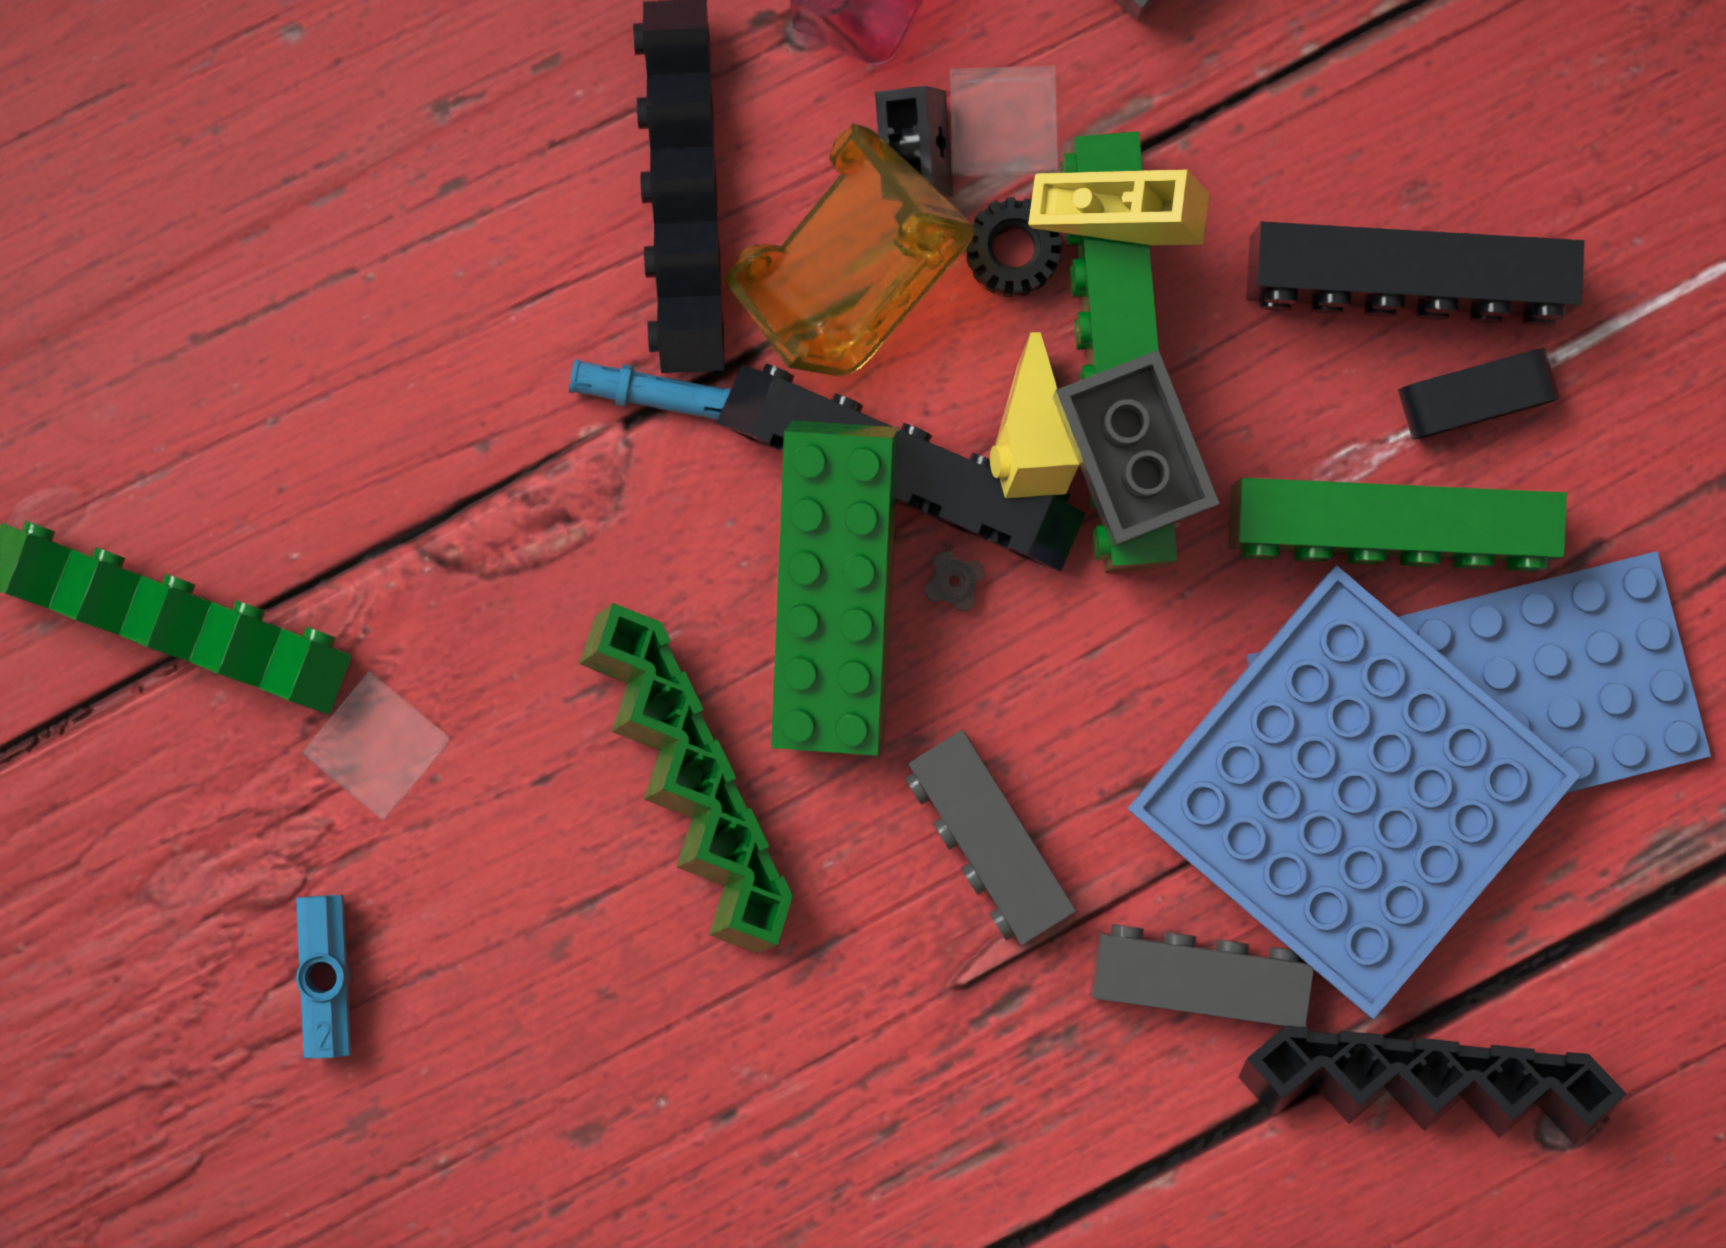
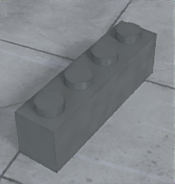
[904,730,1076,945]
[1089,924,1314,1027]

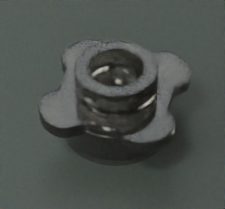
[924,551,984,611]

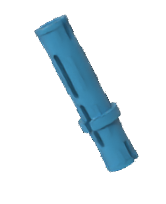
[569,359,731,420]

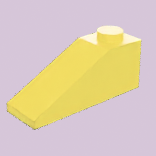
[1028,170,1210,245]
[990,332,1079,498]

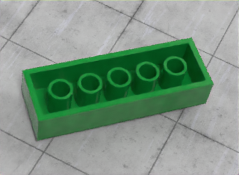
[771,420,899,756]
[1228,478,1567,572]

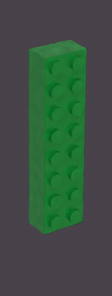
[1060,131,1177,572]

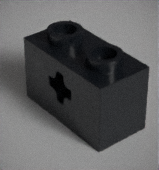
[875,86,953,201]

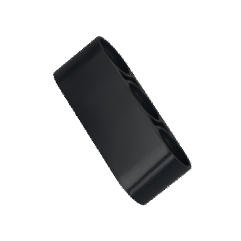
[1398,348,1560,440]

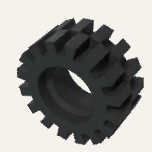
[966,197,1062,297]

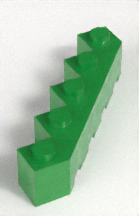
[0,520,352,715]
[579,603,793,953]

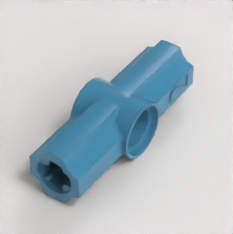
[296,895,352,1059]

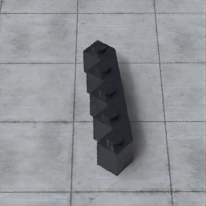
[633,0,725,373]
[716,364,1086,572]
[1238,1026,1627,1145]

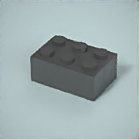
[1052,350,1220,548]

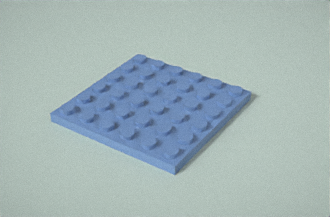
[1126,565,1582,1019]

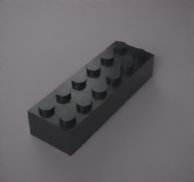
[1246,221,1585,326]

